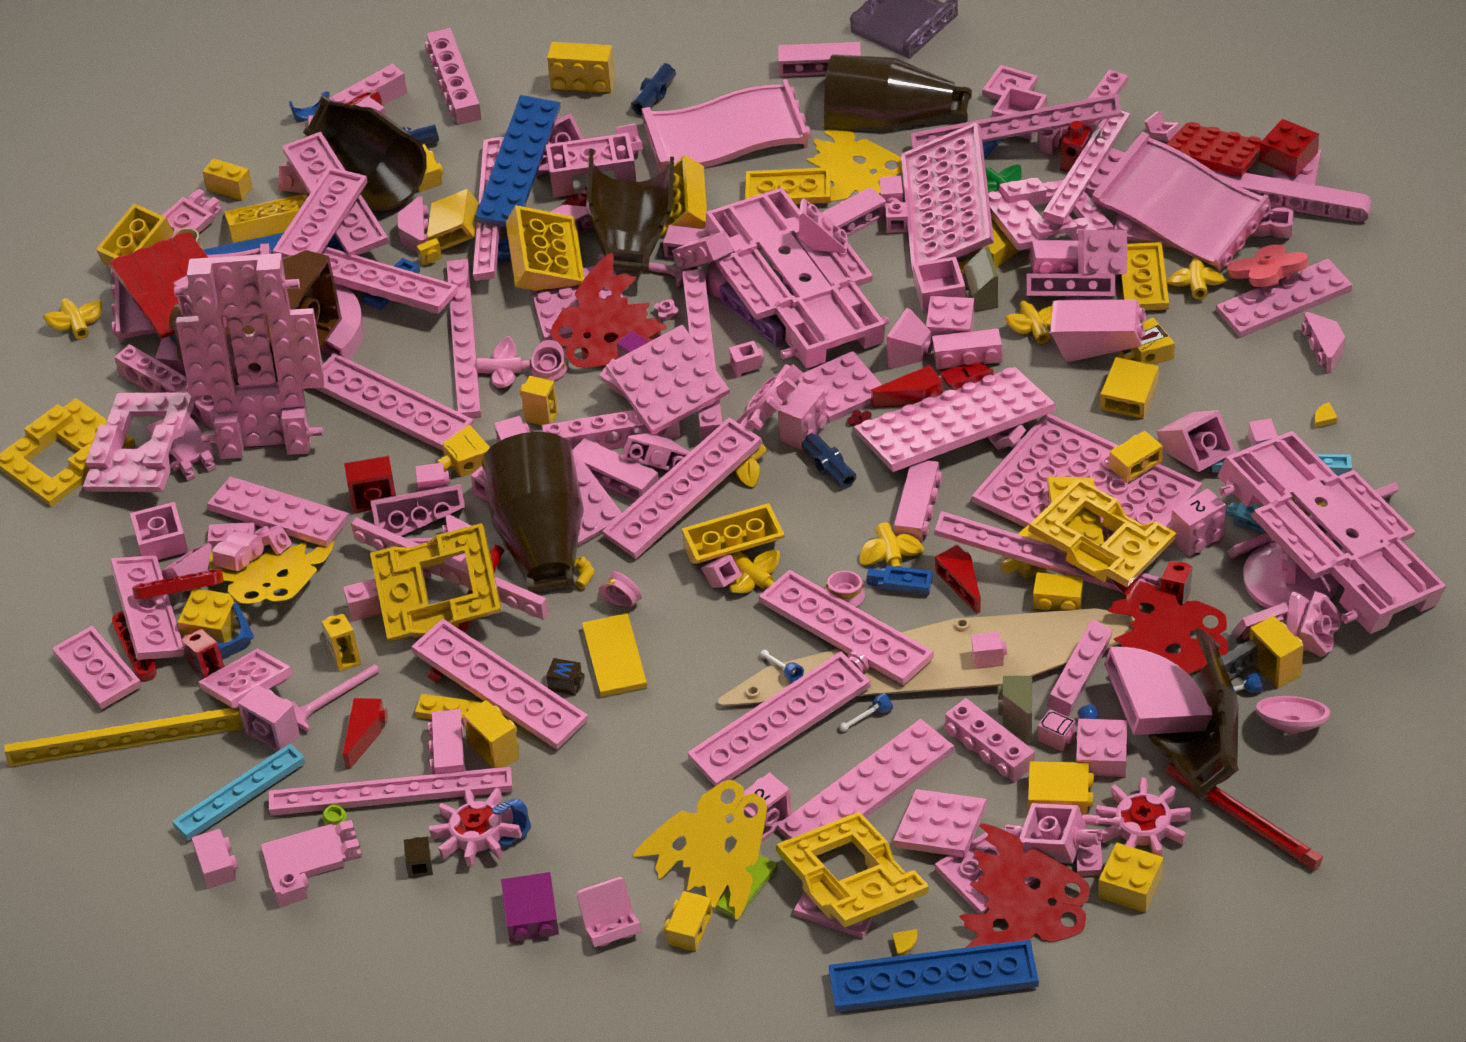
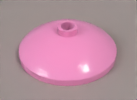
[1256,696,1330,734]

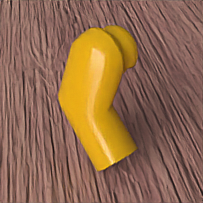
[574,556,594,589]

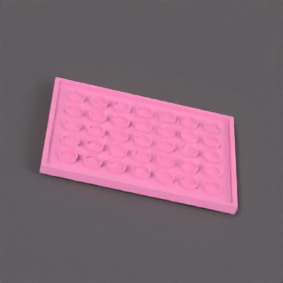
[972,414,1202,543]

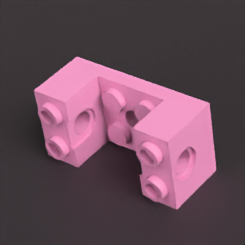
[545,133,637,198]

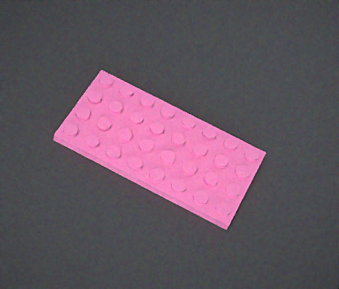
[901,122,994,270]
[854,367,1056,472]

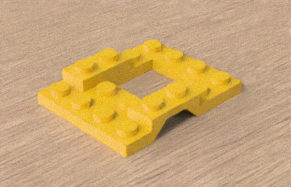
[0,398,136,507]
[1028,478,1176,587]
[370,523,502,642]
[776,812,929,928]

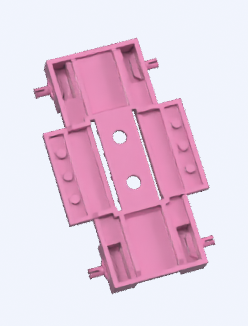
[705,188,889,369]
[174,253,325,459]
[1217,431,1446,634]

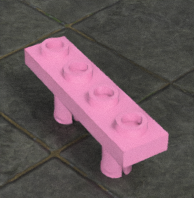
[1083,70,1128,135]

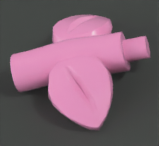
[477,336,531,388]

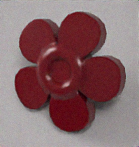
[847,410,872,426]

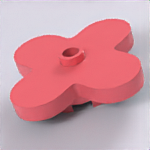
[1227,245,1309,287]

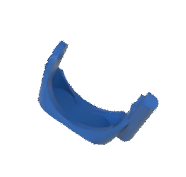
[289,91,330,122]
[217,603,254,659]
[488,798,531,851]

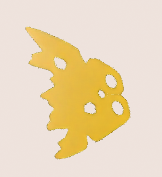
[806,123,903,201]
[208,541,334,604]
[633,780,767,920]

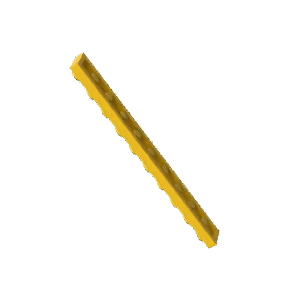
[4,707,244,767]

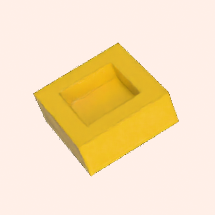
[417,238,442,266]

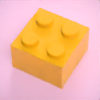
[177,588,240,643]
[1250,615,1304,689]
[463,700,520,768]
[1098,842,1164,913]

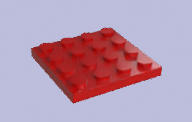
[1166,122,1262,177]

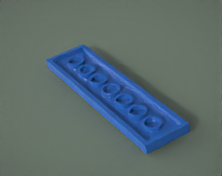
[475,95,561,228]
[828,940,1039,1012]

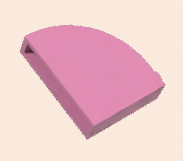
[320,284,364,360]
[1104,647,1213,735]

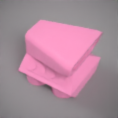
[1285,591,1341,657]

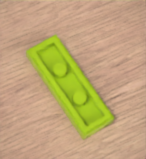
[716,854,778,919]

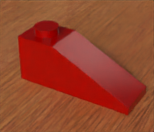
[871,365,943,408]
[935,544,981,614]
[343,698,388,769]

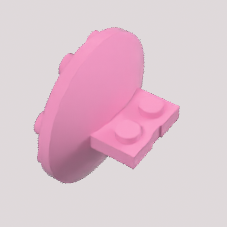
[1243,541,1338,609]

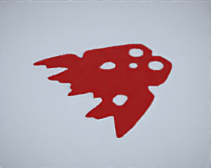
[550,253,667,367]
[1107,579,1228,674]
[959,823,1089,948]

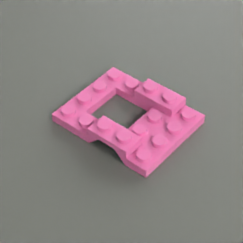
[988,178,1114,251]
[83,393,197,492]

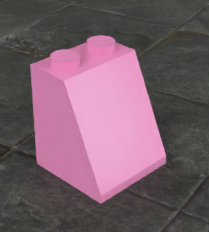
[1156,410,1236,472]

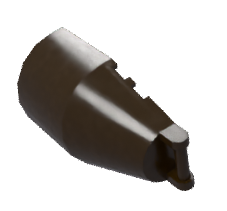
[824,54,972,133]
[303,95,427,211]
[586,148,674,275]
[482,431,584,594]
[1148,628,1239,800]

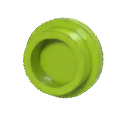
[322,805,347,826]

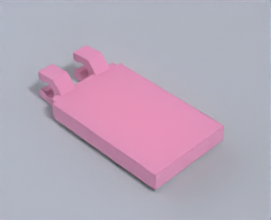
[162,189,223,239]
[145,416,216,481]
[261,820,362,877]

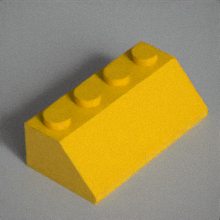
[660,154,707,238]
[682,503,785,564]

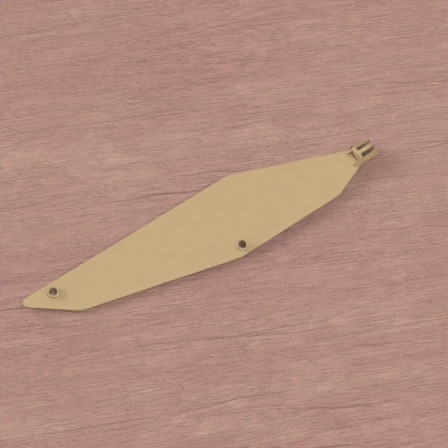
[718,608,1135,706]

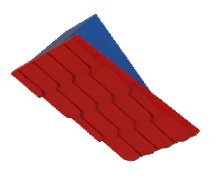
[109,232,208,347]

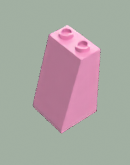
[1050,300,1146,363]

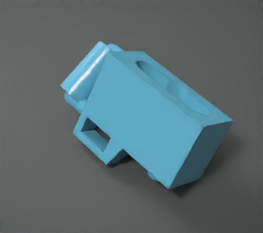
[1226,502,1265,534]

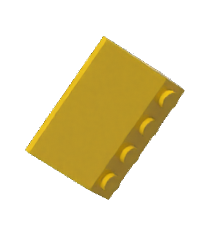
[224,194,308,243]
[506,205,584,291]

